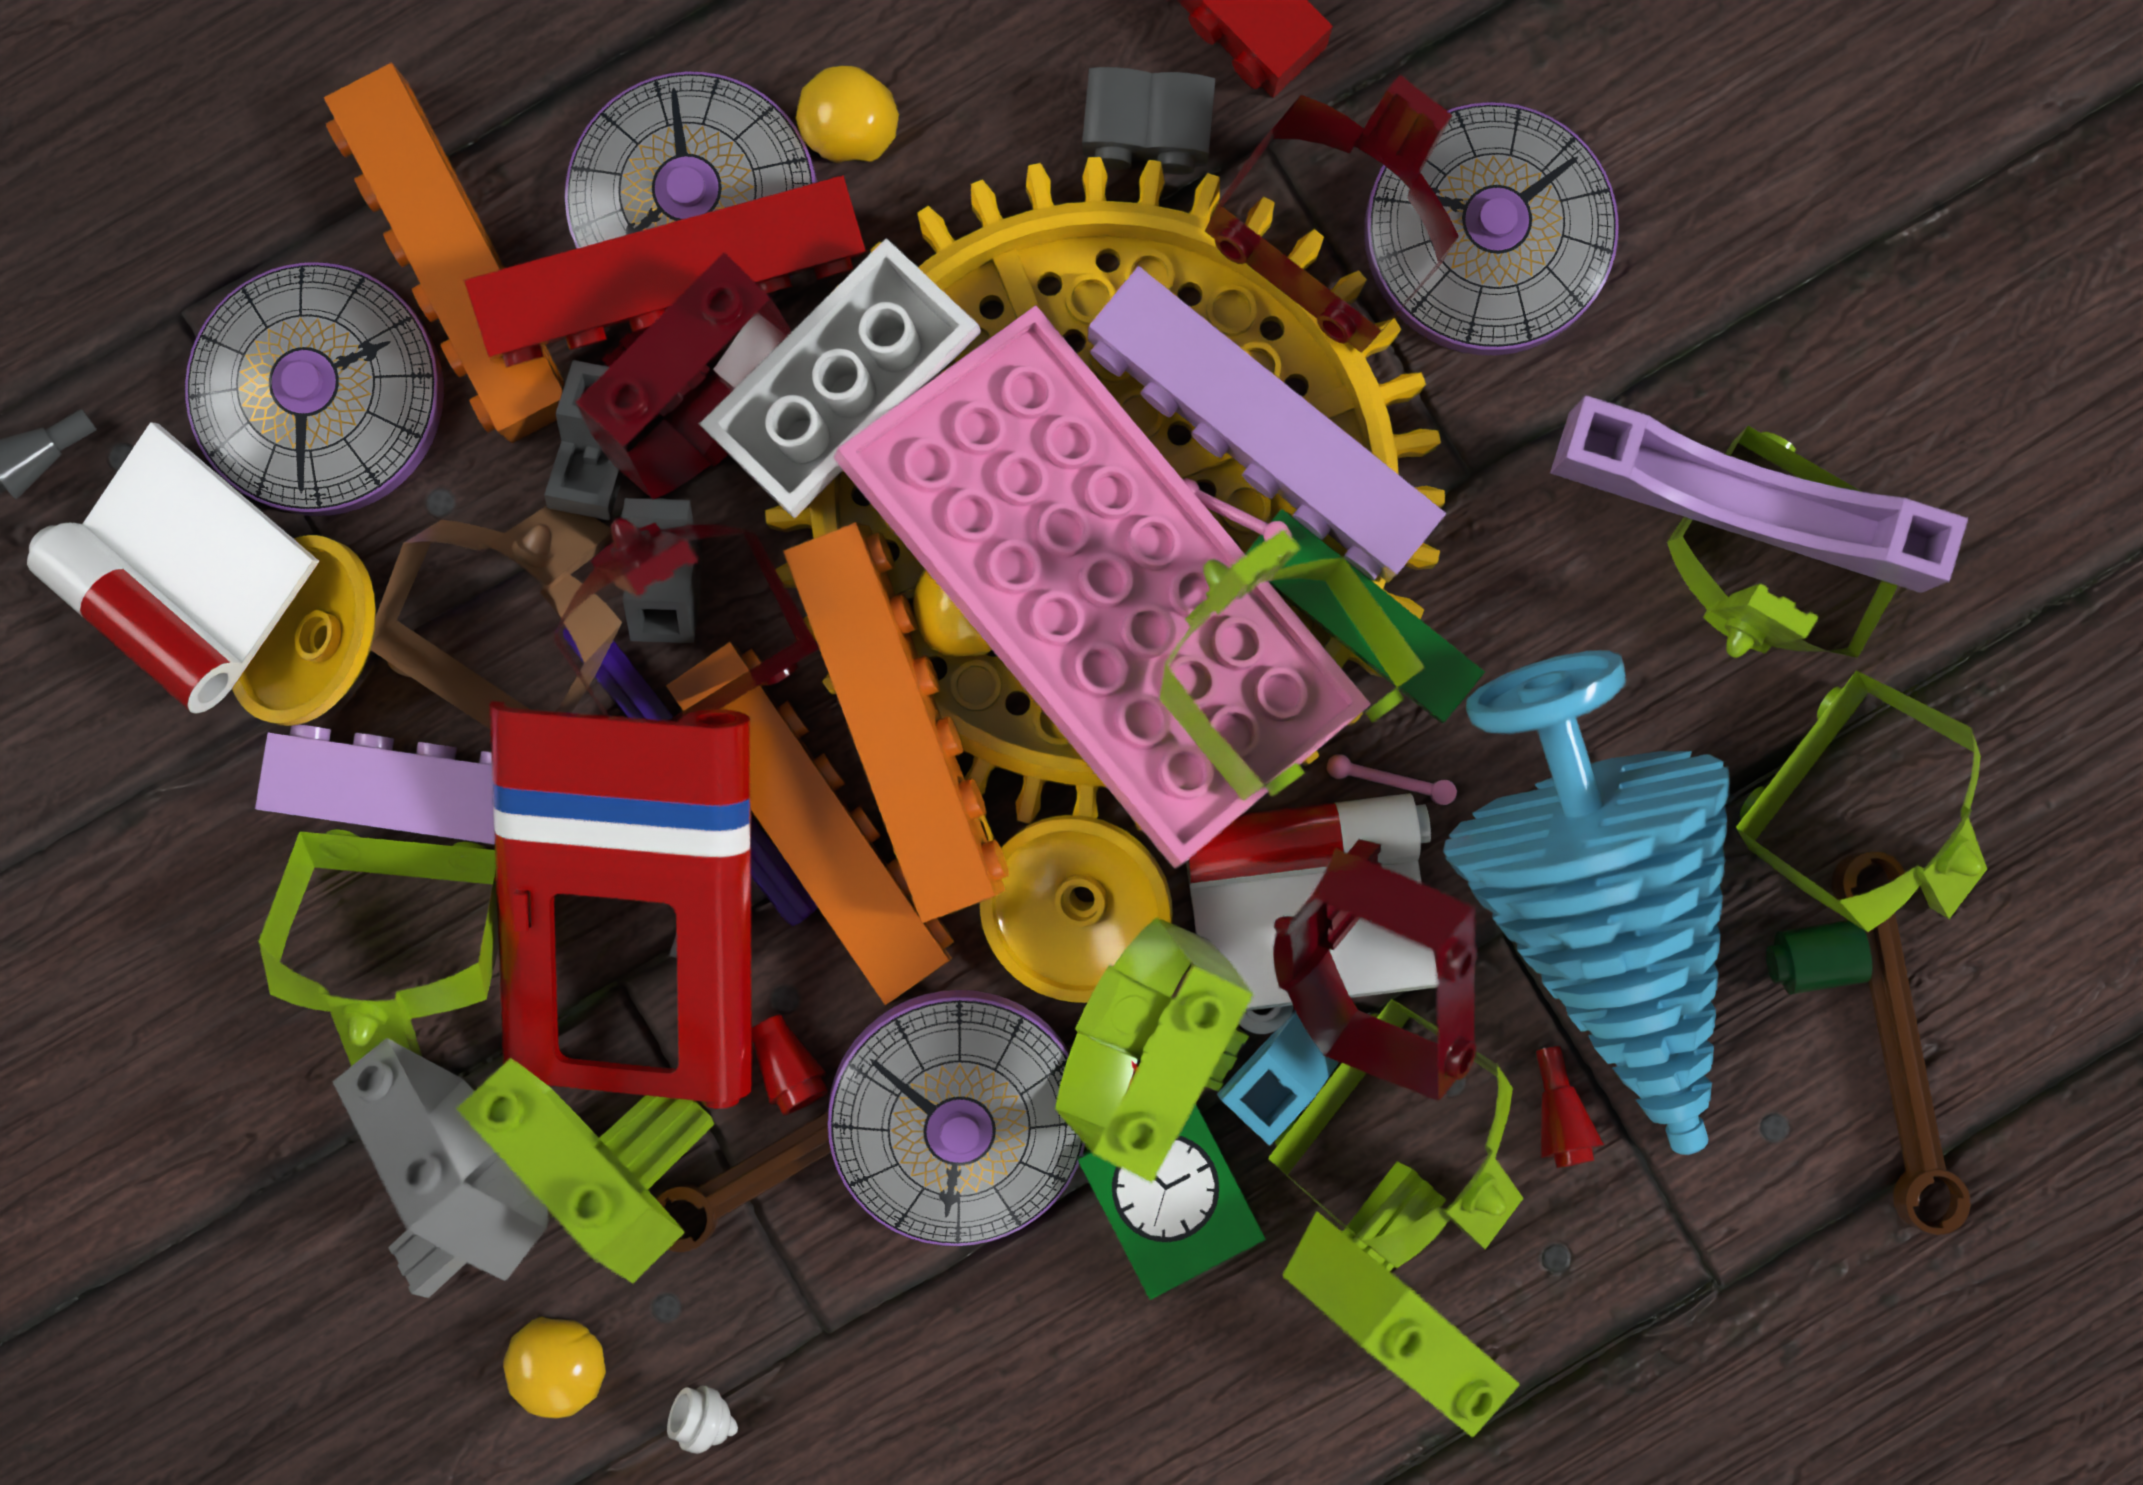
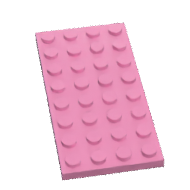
[834,306,1371,869]

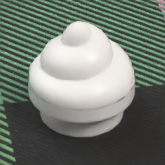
[667,1385,738,1454]

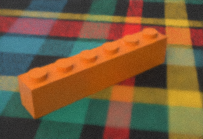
[324,62,565,443]
[783,522,1009,923]
[666,642,954,1005]

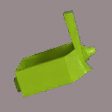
[1667,426,1898,658]
[1159,529,1425,801]
[1736,670,1987,932]
[259,830,499,1066]
[1055,917,1254,1183]
[1268,999,1524,1268]
[456,1058,714,1283]
[1282,1161,1520,1437]

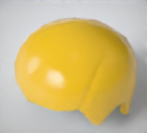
[795,66,899,164]
[912,569,992,656]
[503,1316,606,1419]

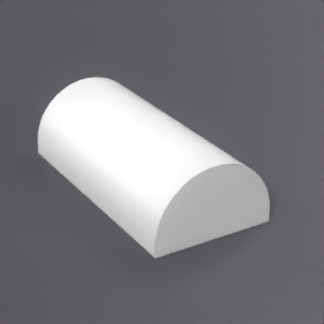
[700,238,981,518]

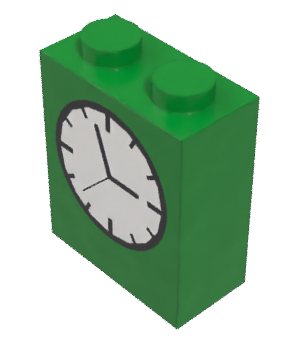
[1077,1104,1266,1300]

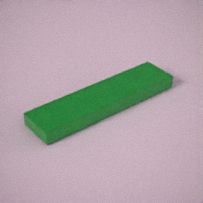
[1245,509,1485,724]

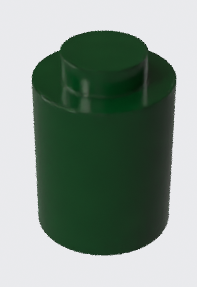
[1766,920,1872,995]

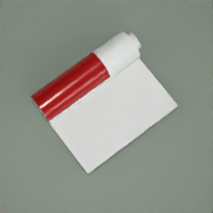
[27,422,319,713]
[1186,793,1437,1011]

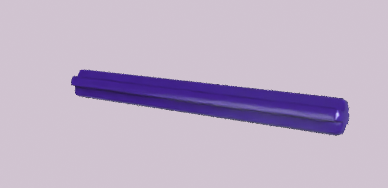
[562,627,818,926]

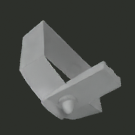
[333,1038,548,1298]

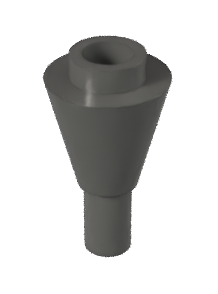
[0,408,97,500]

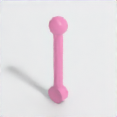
[1182,478,1292,541]
[1327,754,1457,805]

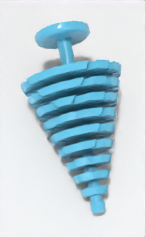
[1443,651,1729,1155]

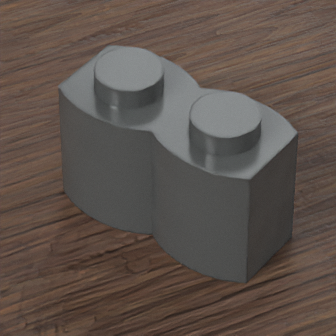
[1082,67,1215,175]

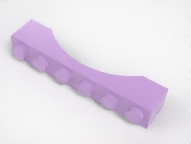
[1550,395,1968,593]

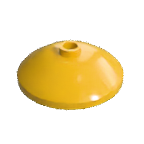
[232,535,376,726]
[980,815,1173,1003]

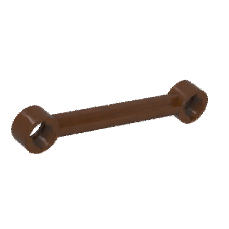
[1832,852,1971,1235]
[656,1111,831,1252]

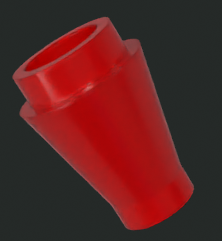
[752,1015,829,1116]

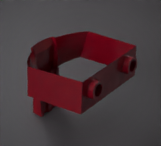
[1205,75,1459,353]
[575,252,792,499]
[553,518,819,721]
[1273,839,1476,1101]

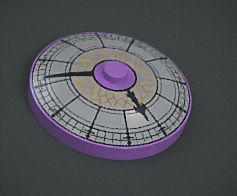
[565,72,817,298]
[1364,102,1618,355]
[185,262,444,516]
[828,990,1085,1246]

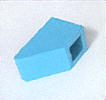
[1217,1010,1339,1146]

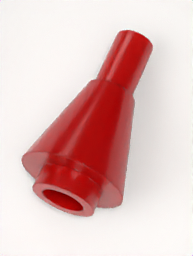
[1535,1046,1604,1168]

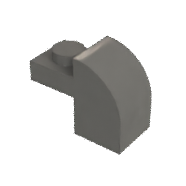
[544,360,638,520]
[622,498,702,643]

